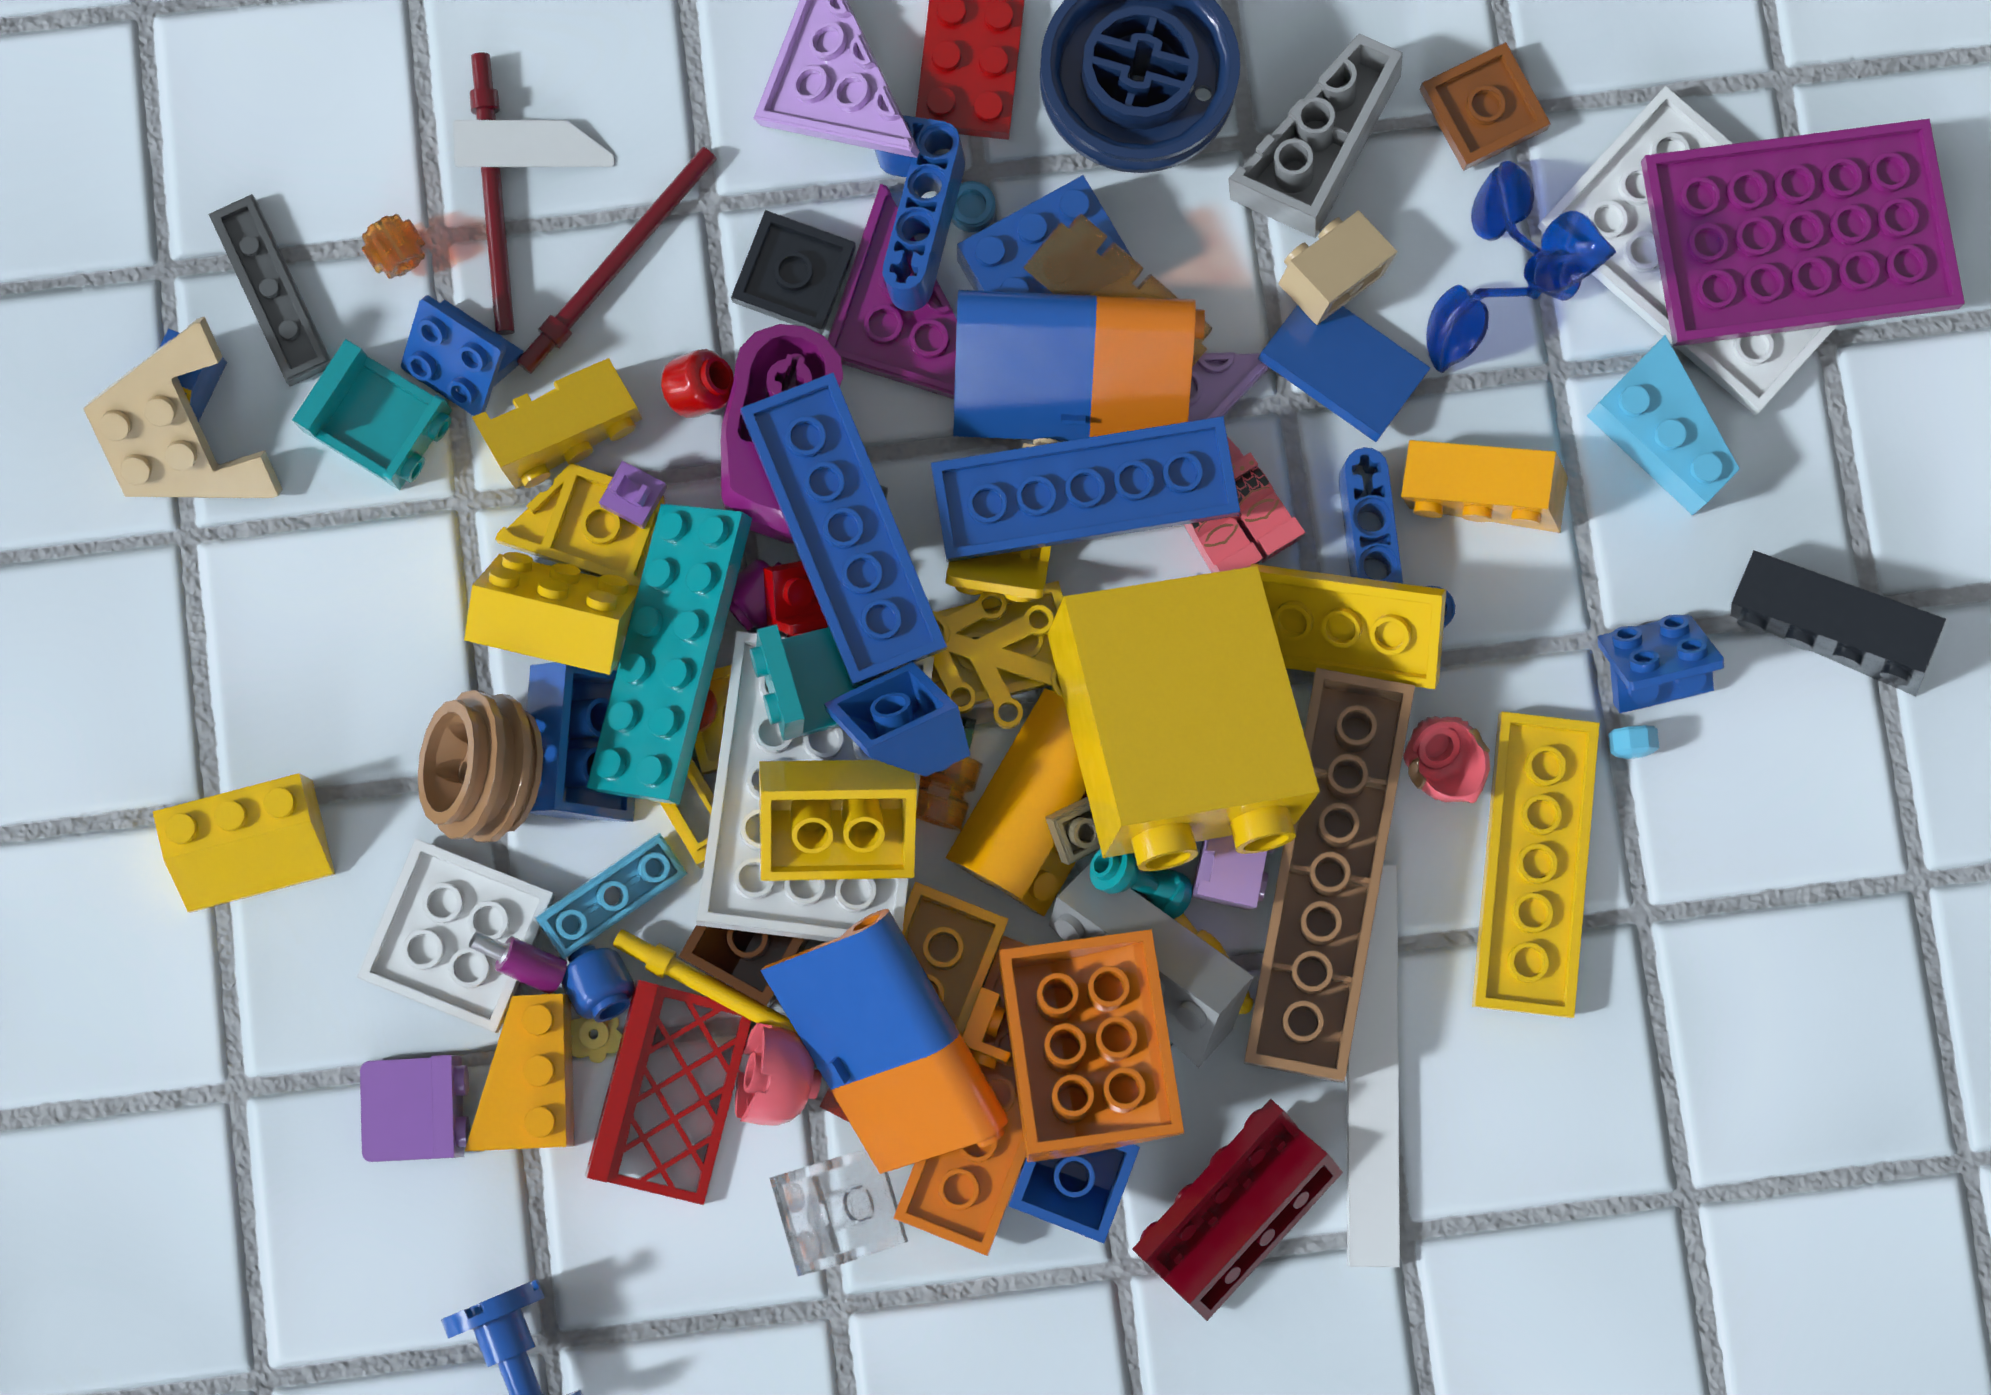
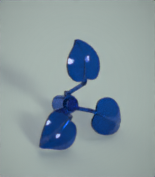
[1426,161,1616,373]

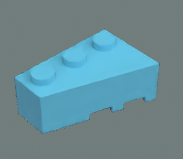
[1587,335,1740,515]

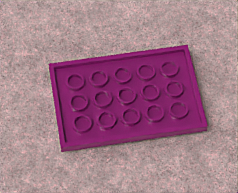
[1641,118,1965,347]

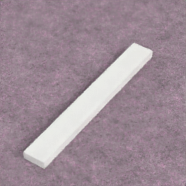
[1347,865,1400,1267]

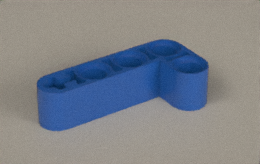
[874,115,965,311]
[1338,447,1456,629]

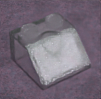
[769,1149,908,1276]

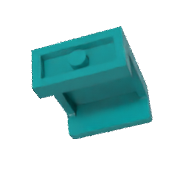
[292,339,452,490]

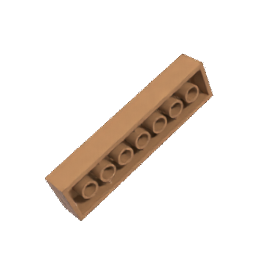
[1244,668,1415,1083]

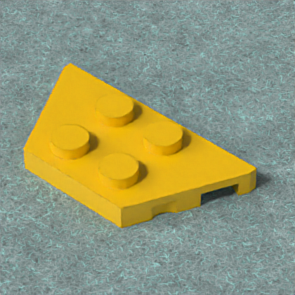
[495,463,666,587]

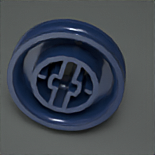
[1040,0,1240,173]

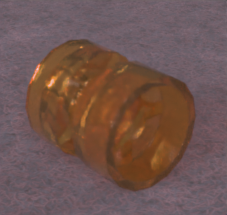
[916,757,983,831]

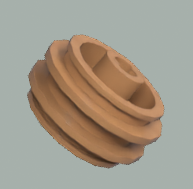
[418,690,543,843]

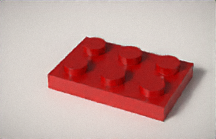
[915,0,1025,140]

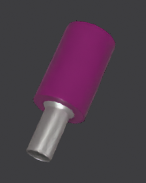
[469,931,567,994]

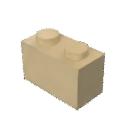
[1278,210,1398,325]

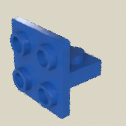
[401,295,524,416]
[1597,614,1724,714]

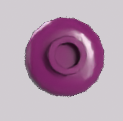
[729,559,782,631]

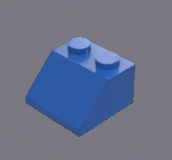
[824,662,971,777]
[1009,1144,1140,1244]

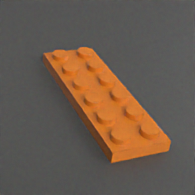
[893,936,1029,1256]

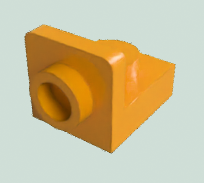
[962,987,1011,1070]

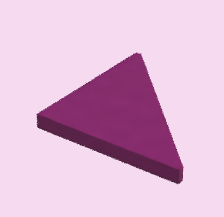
[828,184,957,399]

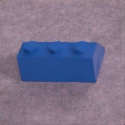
[527,662,635,822]

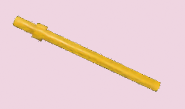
[612,929,797,1033]

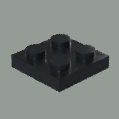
[731,210,856,335]

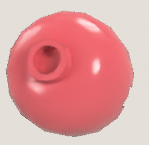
[735,1023,822,1126]

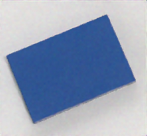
[1258,305,1430,442]

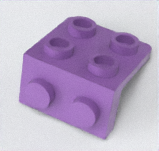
[360,1055,470,1162]

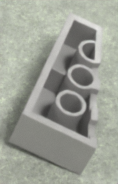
[1049,863,1253,1068]

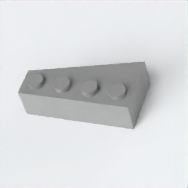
[1228,33,1403,238]

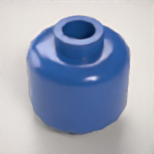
[561,945,635,1022]

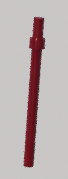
[469,52,515,335]
[516,147,717,374]

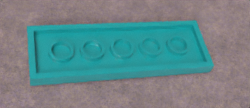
[587,504,752,805]

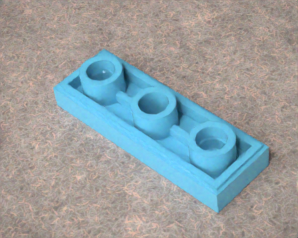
[534,833,687,959]

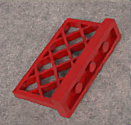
[585,980,751,1205]

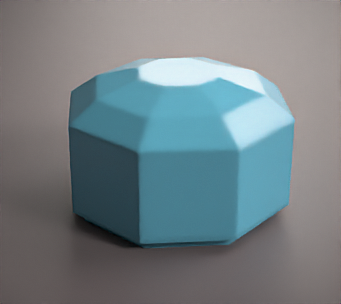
[1608,725,1660,759]

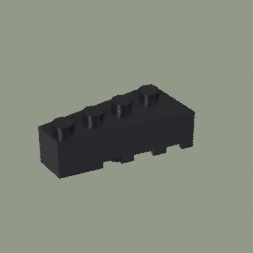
[1730,550,1946,697]

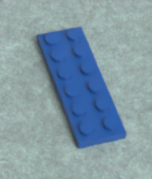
[740,372,947,687]
[931,416,1240,562]

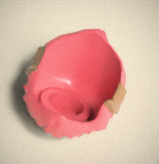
[1403,716,1490,803]

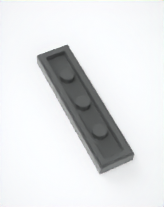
[208,194,331,386]

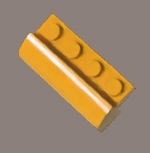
[945,688,1087,917]

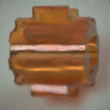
[361,214,425,279]

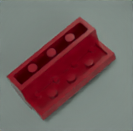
[1132,1099,1343,1321]

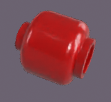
[661,349,734,418]

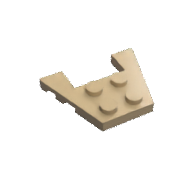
[83,316,282,498]

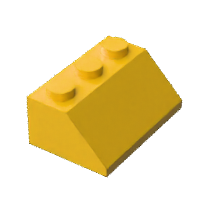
[759,760,917,881]
[153,773,335,913]

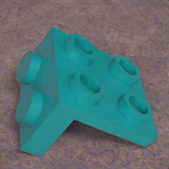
[750,624,871,741]

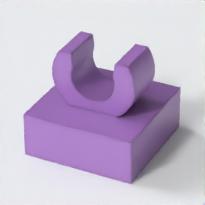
[599,461,667,529]

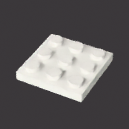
[357,838,556,1033]

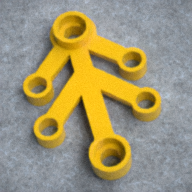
[932,591,1063,729]

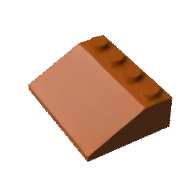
[999,929,1184,1163]

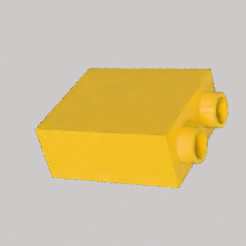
[1047,566,1320,871]

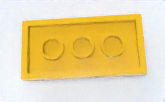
[1249,564,1447,689]

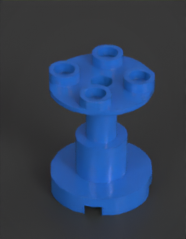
[441,1279,582,1395]

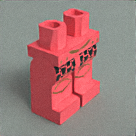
[1184,437,1306,573]

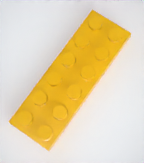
[1472,711,1600,1018]

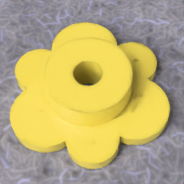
[571,1016,622,1063]

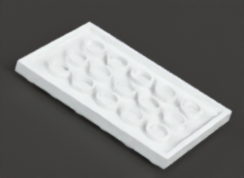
[1538,86,1837,416]
[696,631,934,941]

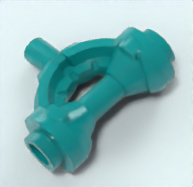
[1090,849,1192,919]

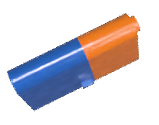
[953,290,1205,441]
[760,909,1009,1174]

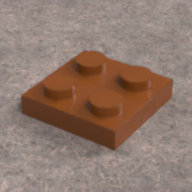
[1419,42,1551,171]

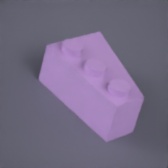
[1192,836,1274,910]

